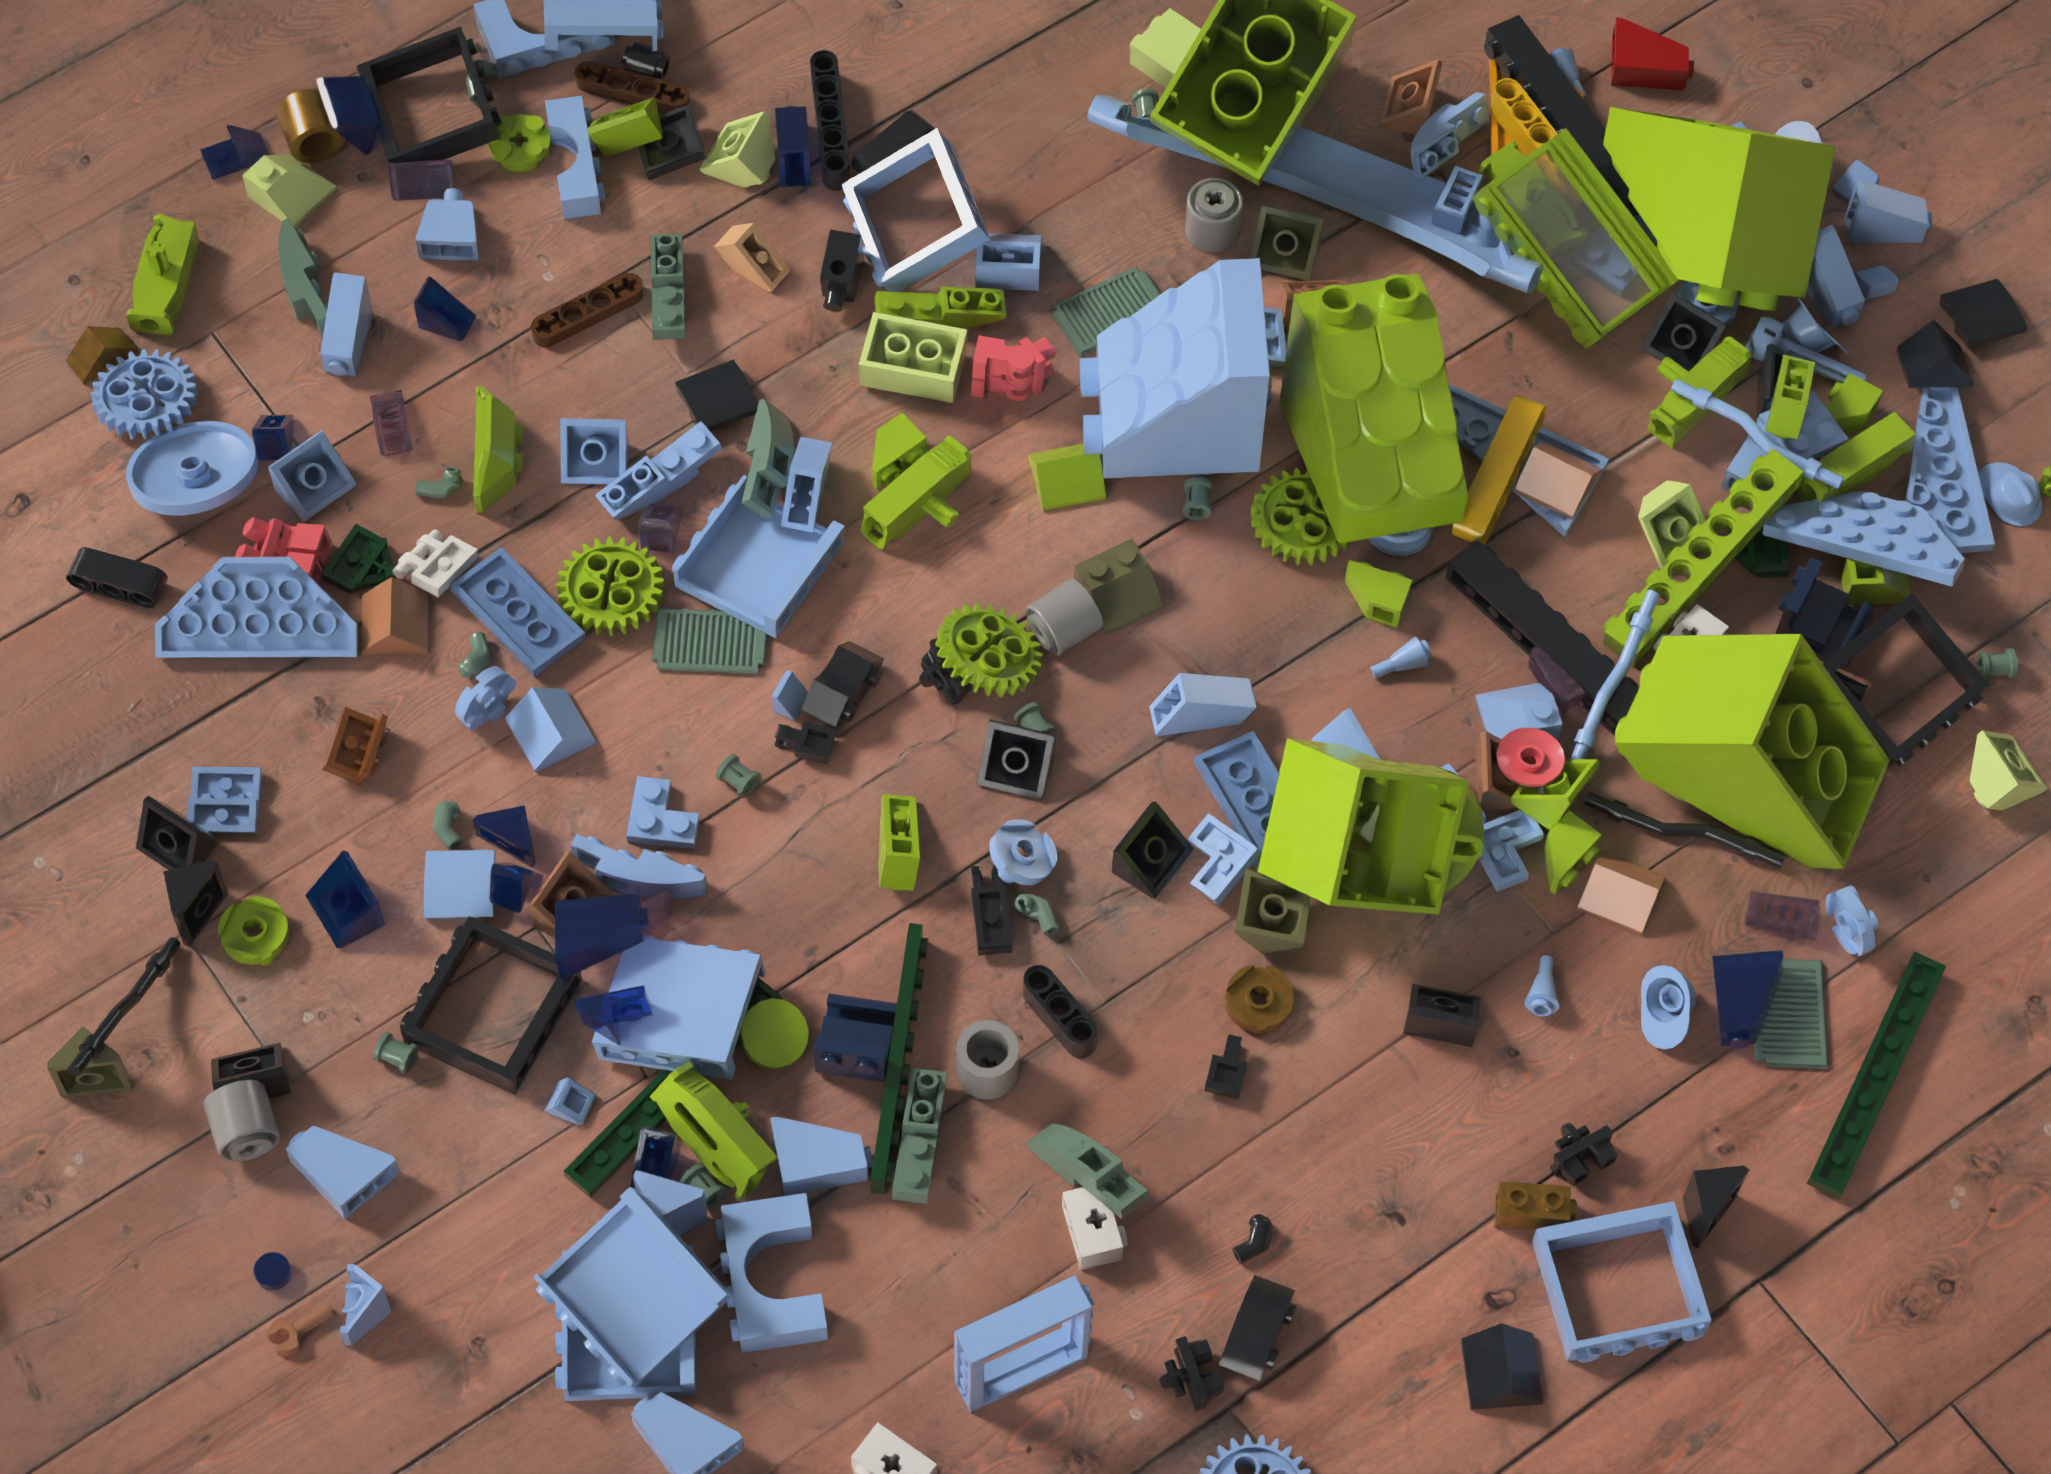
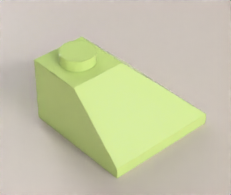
[699,111,776,188]
[242,154,337,229]
[1638,480,1706,569]
[1970,730,2048,811]

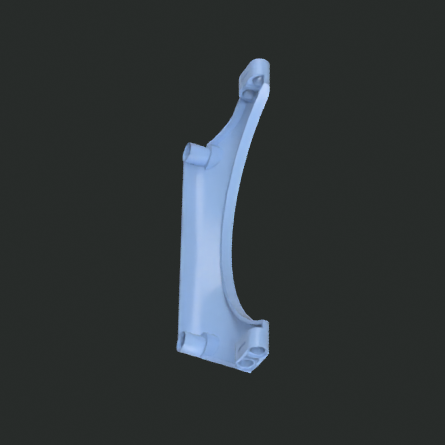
[1087,95,1543,293]

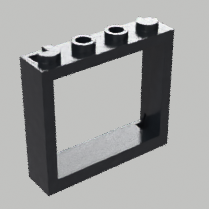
[356,26,502,178]
[1823,593,1990,768]
[400,916,582,1095]

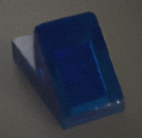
[200,125,270,180]
[489,863,544,913]
[575,985,653,1045]

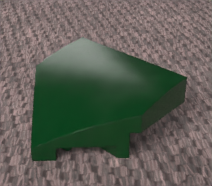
[321,523,396,593]
[1725,527,1789,577]

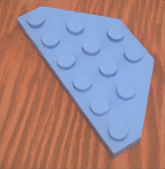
[1763,491,1965,587]
[155,557,358,658]

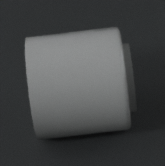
[1185,178,1243,253]
[1026,578,1103,656]
[956,1020,1020,1100]
[203,1080,281,1161]

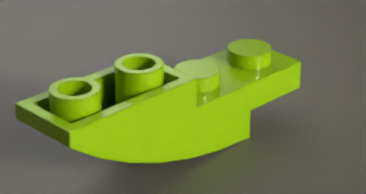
[874,286,1007,329]

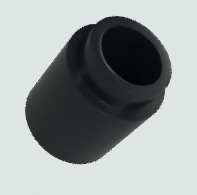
[622,42,670,80]

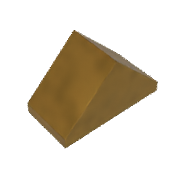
[66,326,139,385]

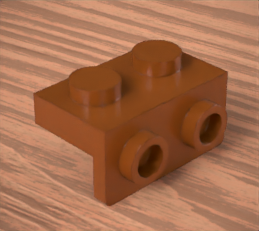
[322,707,390,785]

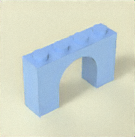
[473,0,615,78]
[715,1193,828,1353]

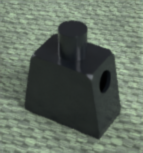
[820,229,865,312]

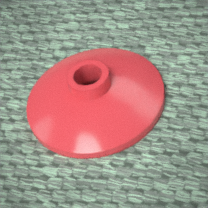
[1497,728,1565,787]

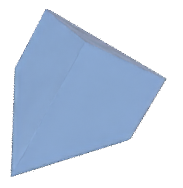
[340,1264,392,1346]

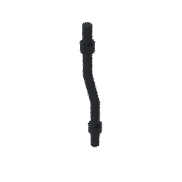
[1584,792,1785,868]
[68,937,181,1076]

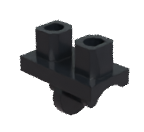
[919,638,973,705]
[1550,1122,1617,1186]
[1159,1336,1224,1411]

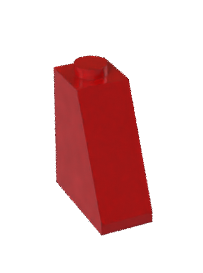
[1611,17,1694,91]

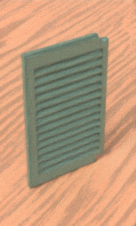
[1052,267,1161,357]
[652,608,768,674]
[1750,958,1829,1069]

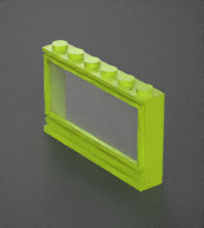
[1472,128,1680,349]

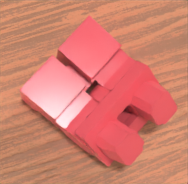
[971,335,1056,401]
[235,517,333,585]

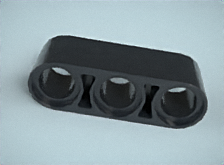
[851,110,936,174]
[66,547,168,608]
[1023,965,1097,1058]

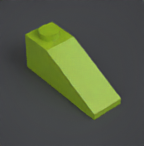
[1765,355,1815,439]
[878,793,920,891]

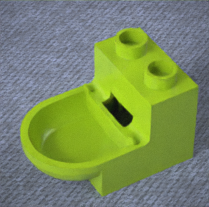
[1258,738,1484,915]

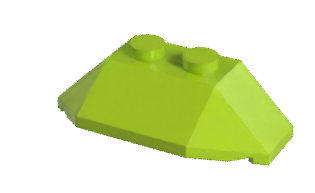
[473,386,523,513]

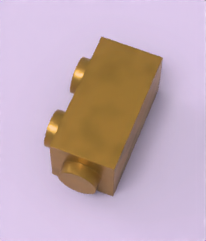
[1494,1181,1577,1231]

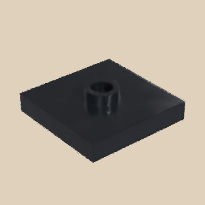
[638,104,707,180]

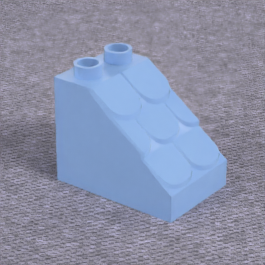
[1079,258,1269,478]

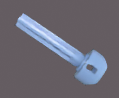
[1745,317,1866,383]

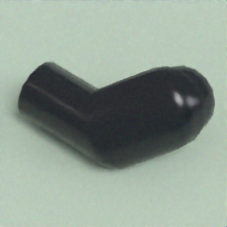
[1232,1214,1273,1264]

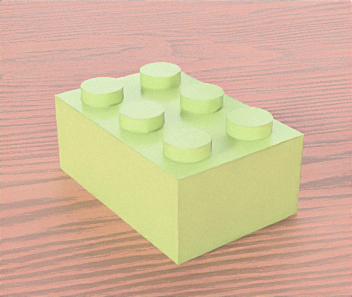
[859,312,967,403]

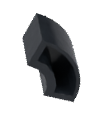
[801,641,884,727]
[1219,1275,1297,1381]

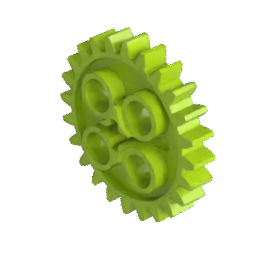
[1251,468,1348,566]
[556,536,665,636]
[935,602,1043,698]

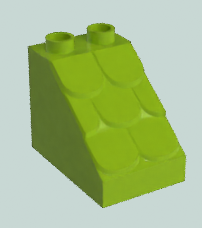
[1150,0,1357,186]
[1603,107,1836,311]
[1279,273,1468,544]
[1614,634,1890,869]

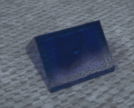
[317,76,380,155]
[305,851,385,948]

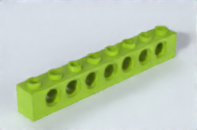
[1603,448,1804,668]

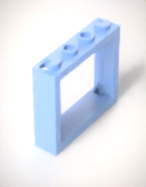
[842,128,991,292]
[1532,1201,1712,1363]
[954,1275,1094,1413]

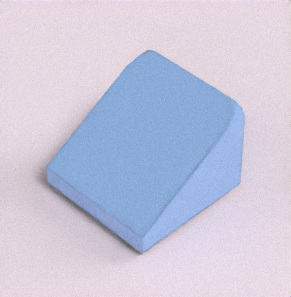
[1832,160,1880,202]
[1854,265,1899,300]
[772,670,808,721]
[544,1077,597,1126]

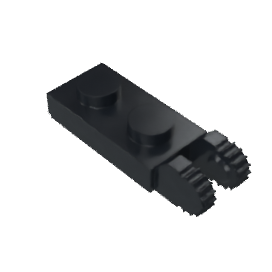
[971,865,1013,956]

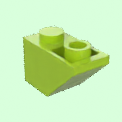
[1824,373,1883,434]
[872,412,927,490]
[1841,558,1911,605]
[1345,560,1412,628]
[1544,810,1602,895]

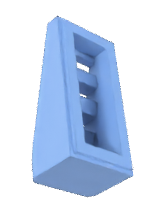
[1431,166,1484,234]

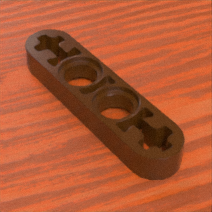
[574,61,690,113]
[531,273,644,347]

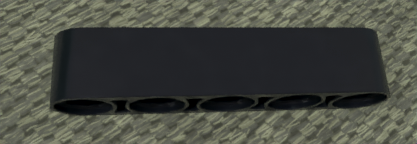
[810,50,850,191]

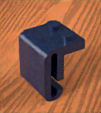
[1775,557,1875,669]
[814,993,897,1082]

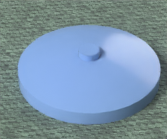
[126,421,259,516]

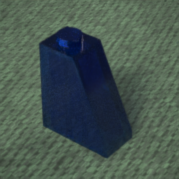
[775,106,811,187]
[555,894,649,978]
[1712,950,1783,1048]

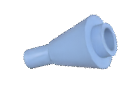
[1549,47,1587,100]
[1370,636,1432,679]
[1524,955,1559,1017]

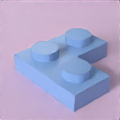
[626,776,700,850]
[1479,810,1544,892]
[1187,813,1262,906]

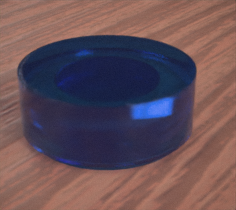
[254,1252,292,1291]

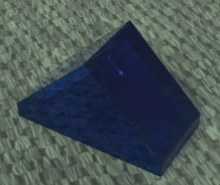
[413,276,476,341]
[252,415,294,460]
[473,805,536,868]
[630,1125,680,1188]

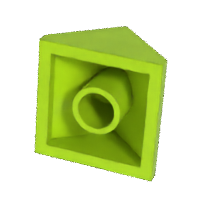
[587,97,663,158]
[1028,444,1106,511]
[1510,759,1600,830]

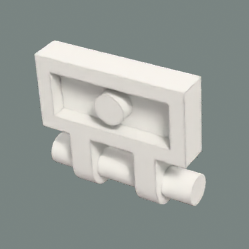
[393,529,478,598]

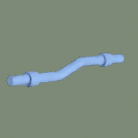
[1671,379,1844,489]
[1570,590,1660,759]

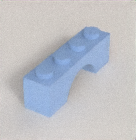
[545,96,605,219]

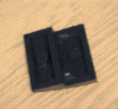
[1940,278,2027,349]
[675,359,759,432]

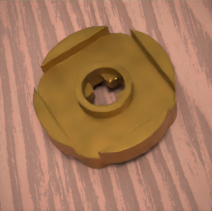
[1224,965,1294,1036]

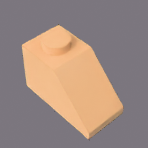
[714,223,791,292]

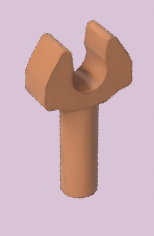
[266,1304,334,1356]

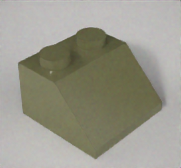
[1074,539,1163,635]

